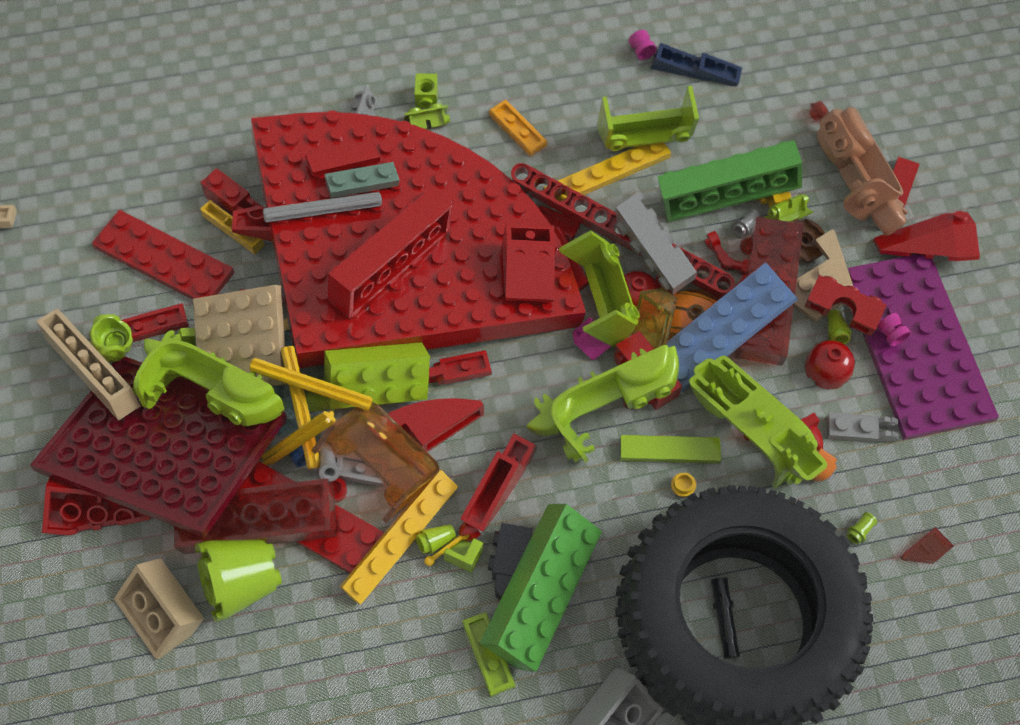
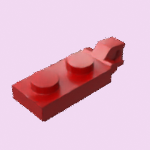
[428,350,492,385]

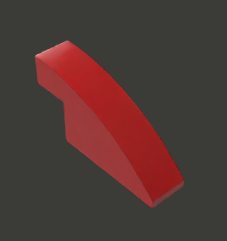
[373,398,484,455]
[460,433,538,532]

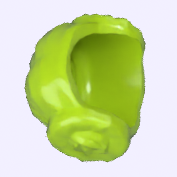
[89,314,133,362]

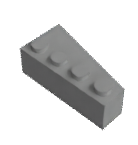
[615,191,697,295]

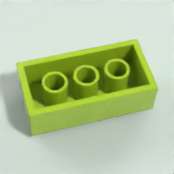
[324,342,430,409]

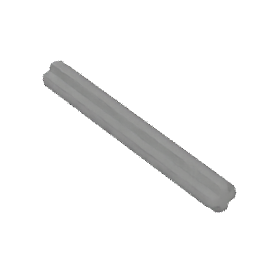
[263,192,382,222]

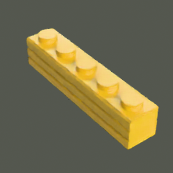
[200,200,265,255]

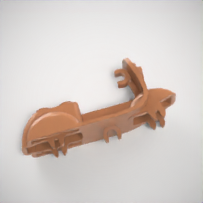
[817,107,908,236]

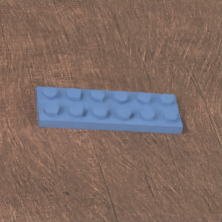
[664,262,798,392]

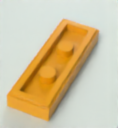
[489,99,547,157]

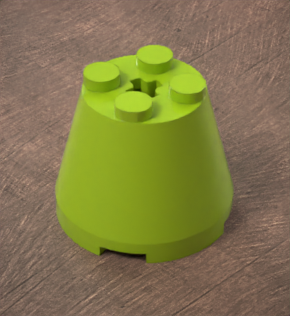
[195,539,282,622]

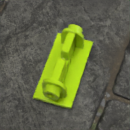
[404,103,450,129]
[763,194,813,228]

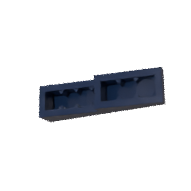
[650,43,742,87]

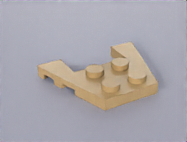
[770,229,853,322]

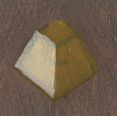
[631,288,678,349]

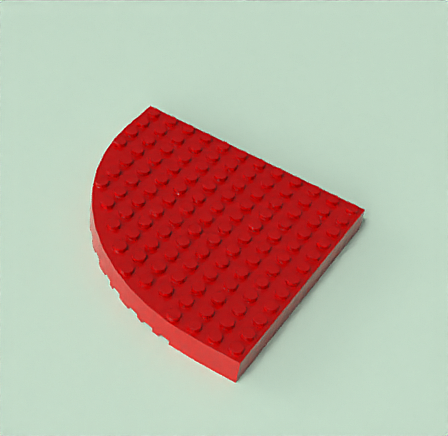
[251,110,586,368]

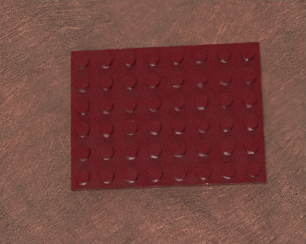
[30,356,287,538]

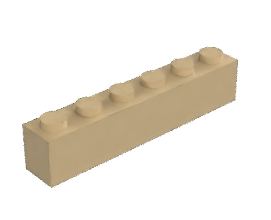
[36,308,140,421]

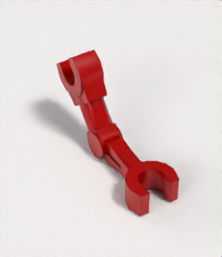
[704,231,760,275]

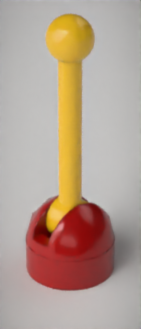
[424,522,481,566]

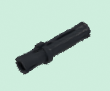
[711,577,741,658]

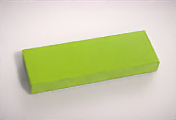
[462,611,516,697]

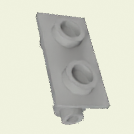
[350,86,377,115]

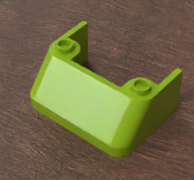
[597,86,699,151]
[559,230,640,348]

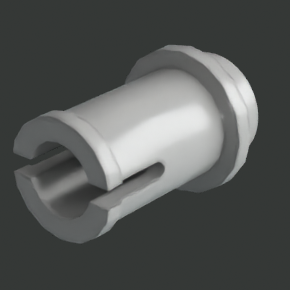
[733,210,762,237]

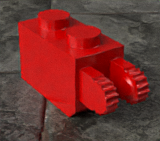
[200,168,259,217]

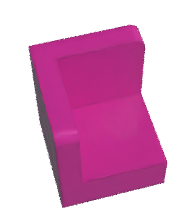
[572,317,611,360]

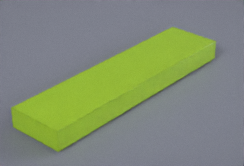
[620,435,721,464]

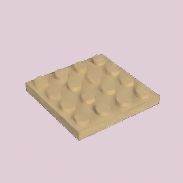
[193,285,288,387]

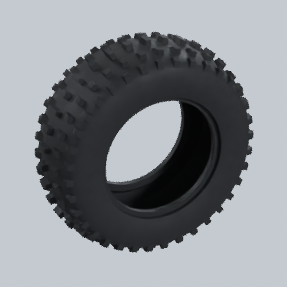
[615,485,873,725]

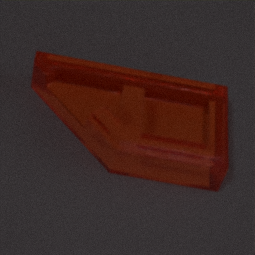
[900,527,954,564]

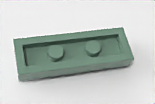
[325,162,400,198]

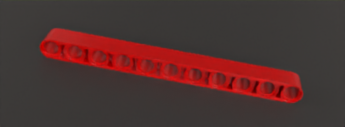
[511,163,735,299]

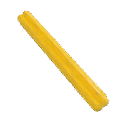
[281,346,321,470]
[249,358,373,410]
[261,411,336,465]

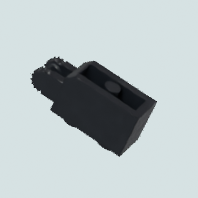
[488,523,532,600]

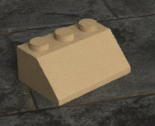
[114,558,204,660]

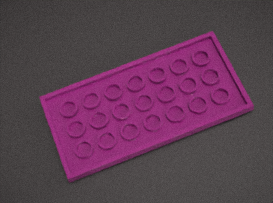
[847,254,999,440]

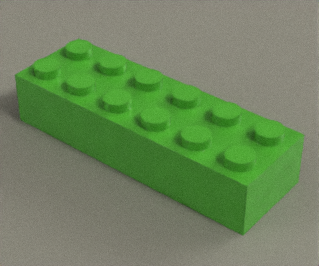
[657,140,802,222]
[480,503,602,672]

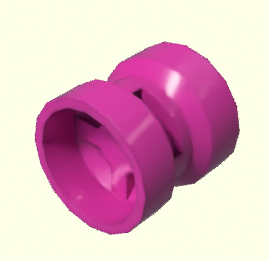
[628,29,657,60]
[877,313,911,347]

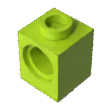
[414,73,438,109]

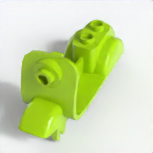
[133,330,284,426]
[526,345,679,464]
[689,356,827,489]

